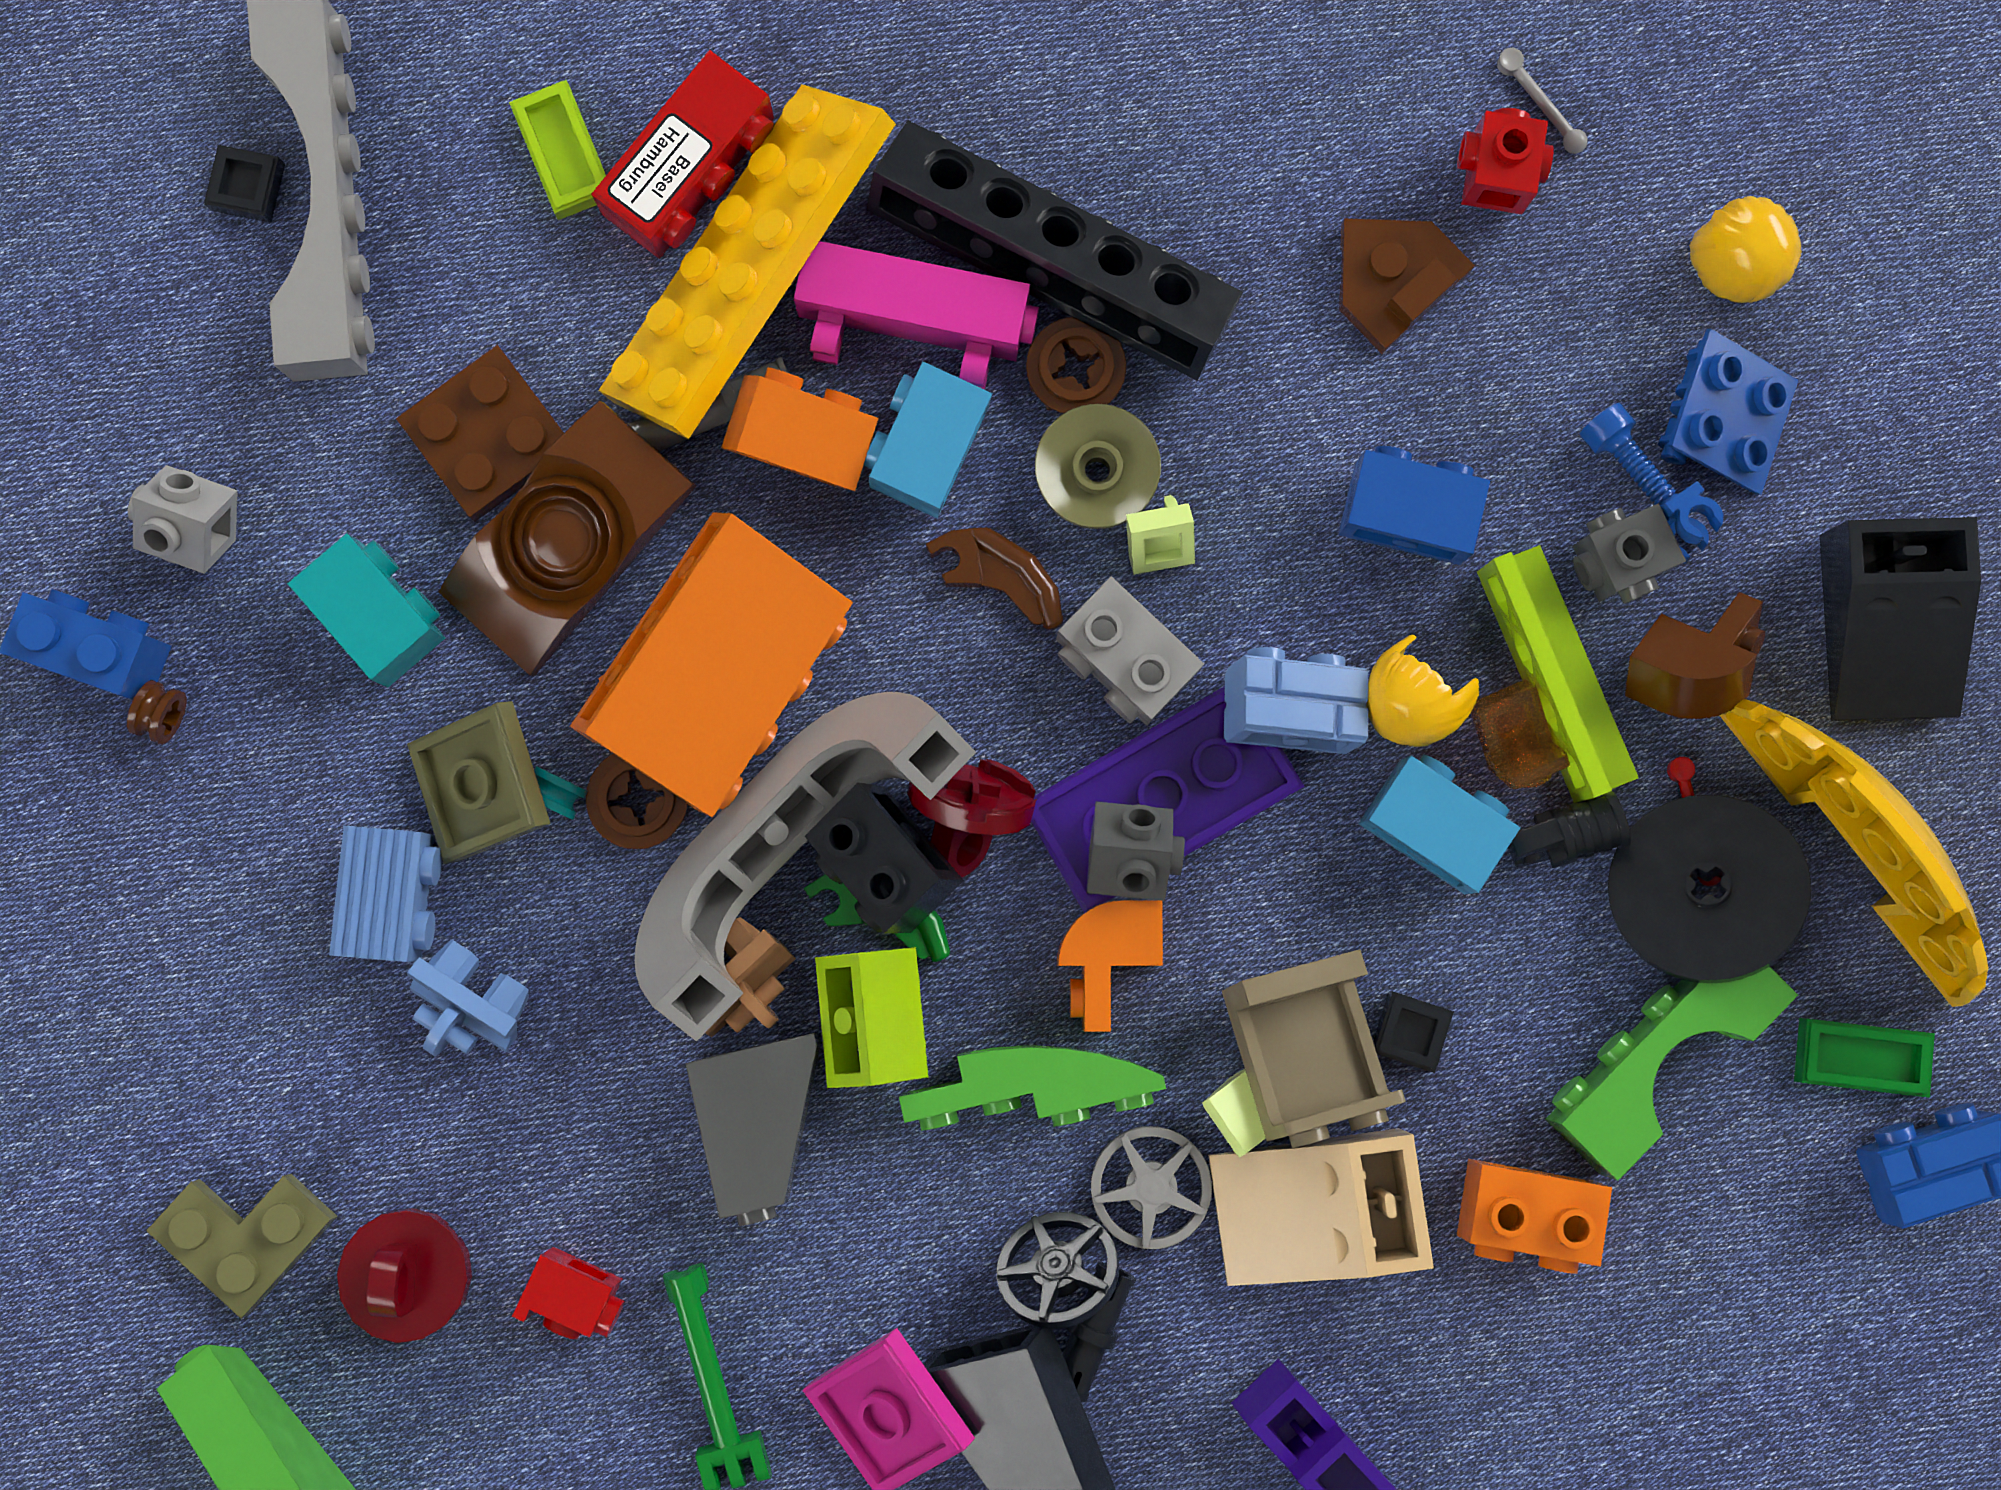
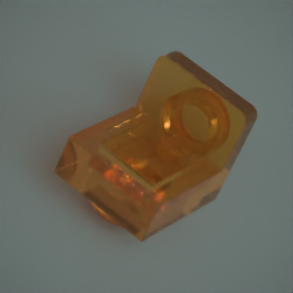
[1471,679,1570,789]

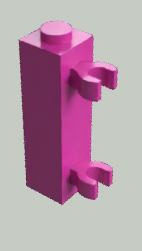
[794,241,1039,390]

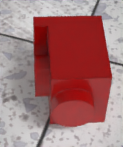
[512,1247,625,1339]

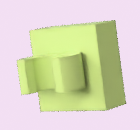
[1126,495,1195,575]

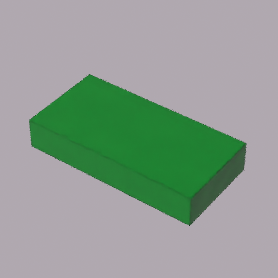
[1794,1018,1935,1098]

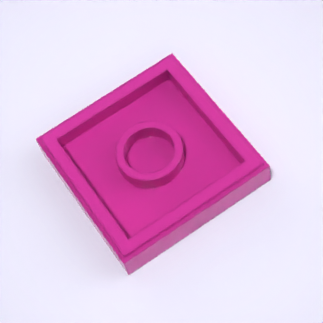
[803,1328,975,1490]

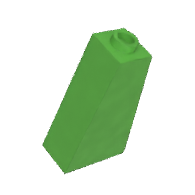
[156,1345,356,1490]

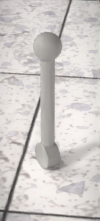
[1497,48,1588,154]

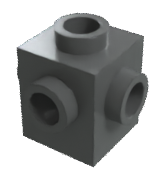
[1572,503,1686,604]
[1087,801,1185,901]

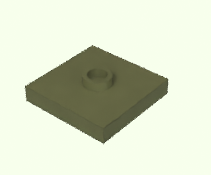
[407,701,551,864]

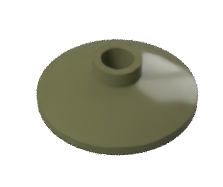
[1035,404,1161,529]

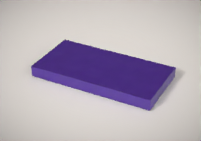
[1031,686,1305,913]

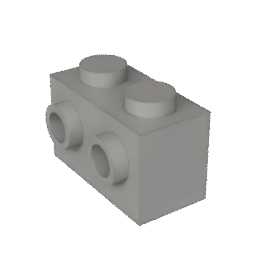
[1056,576,1204,726]

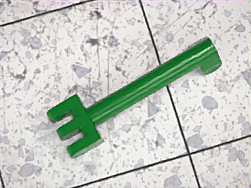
[663,1262,772,1490]

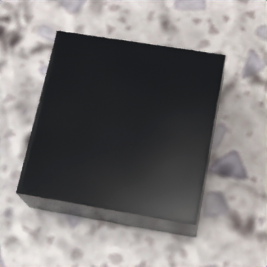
[204,145,285,223]
[1373,991,1454,1073]

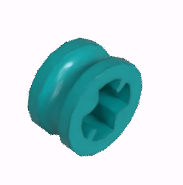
[534,766,588,820]

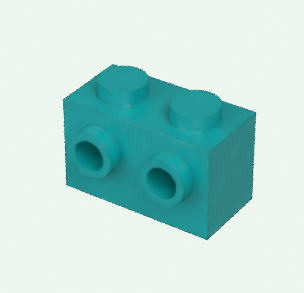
[287,533,446,688]

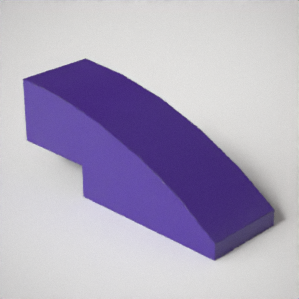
[1231,1358,1397,1490]

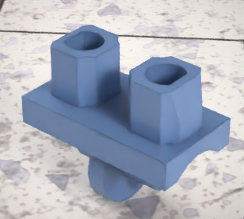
[407,940,529,1056]

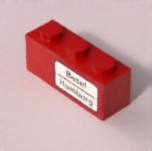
[591,50,774,259]

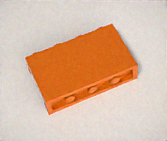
[569,512,853,818]

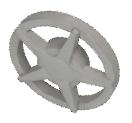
[1091,1126,1212,1249]

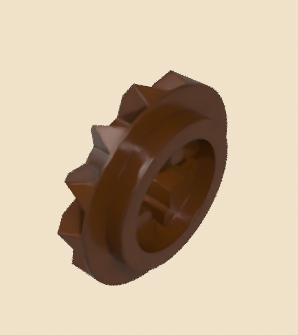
[1026,317,1126,413]
[586,754,688,849]

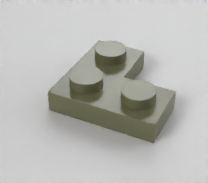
[146,1173,338,1319]

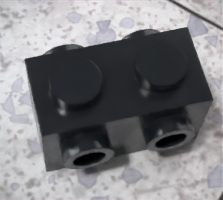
[805,782,964,933]

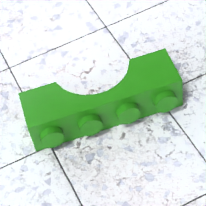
[1545,966,1798,1181]

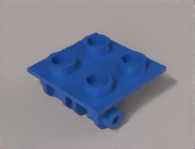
[1658,328,1799,495]

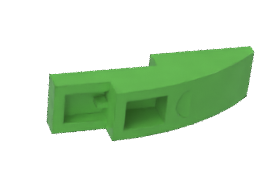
[899,1045,1166,1131]

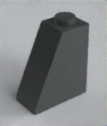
[685,1031,821,1226]

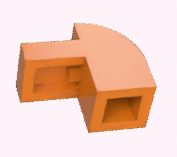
[1056,900,1163,1032]

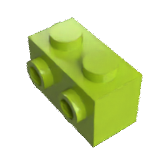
[815,947,929,1088]

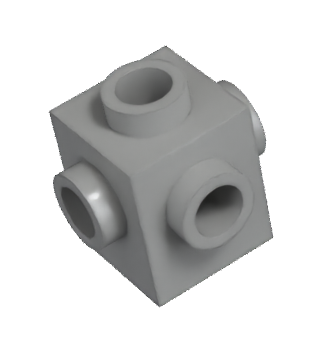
[128,465,237,574]

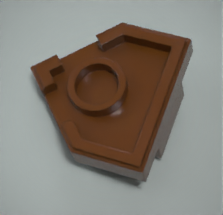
[1339,218,1475,354]

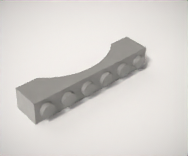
[247,0,375,382]

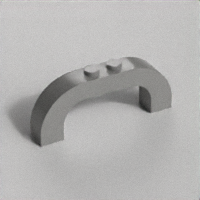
[635,692,976,1042]

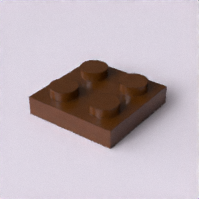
[396,344,564,522]

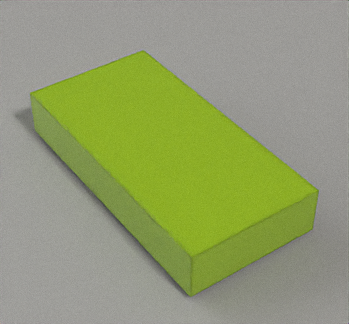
[509,79,606,220]

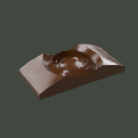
[438,401,697,676]

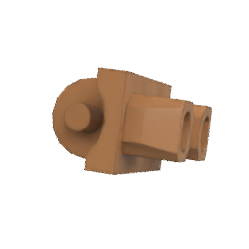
[705,917,796,1038]

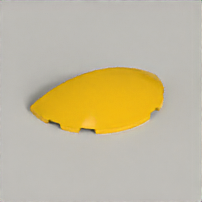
[1719,699,1988,1007]

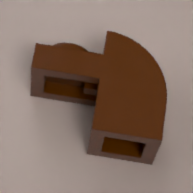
[1625,592,1765,719]

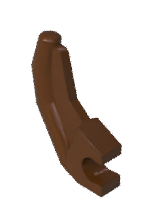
[926,528,1063,630]

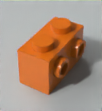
[721,367,878,491]
[1457,1158,1612,1274]

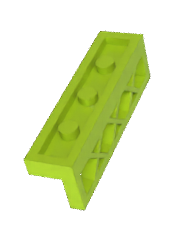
[1477,545,1639,803]

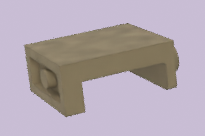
[1222,949,1406,1149]

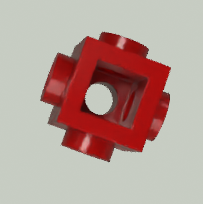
[1457,108,1554,215]

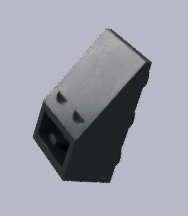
[1819,517,1981,721]

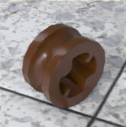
[127,680,187,745]

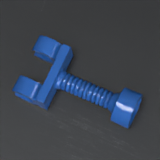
[1579,403,1723,564]

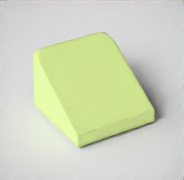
[1202,1069,1266,1157]

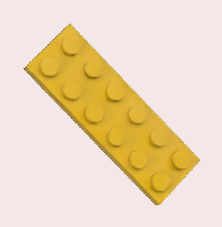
[598,84,896,439]

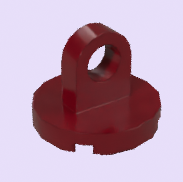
[907,759,1037,877]
[337,1208,472,1343]

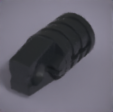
[1508,791,1631,868]

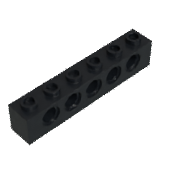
[866,120,1243,381]

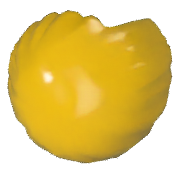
[1689,196,1802,303]
[1366,635,1479,747]

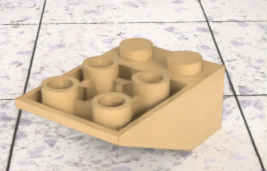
[1208,1128,1434,1286]

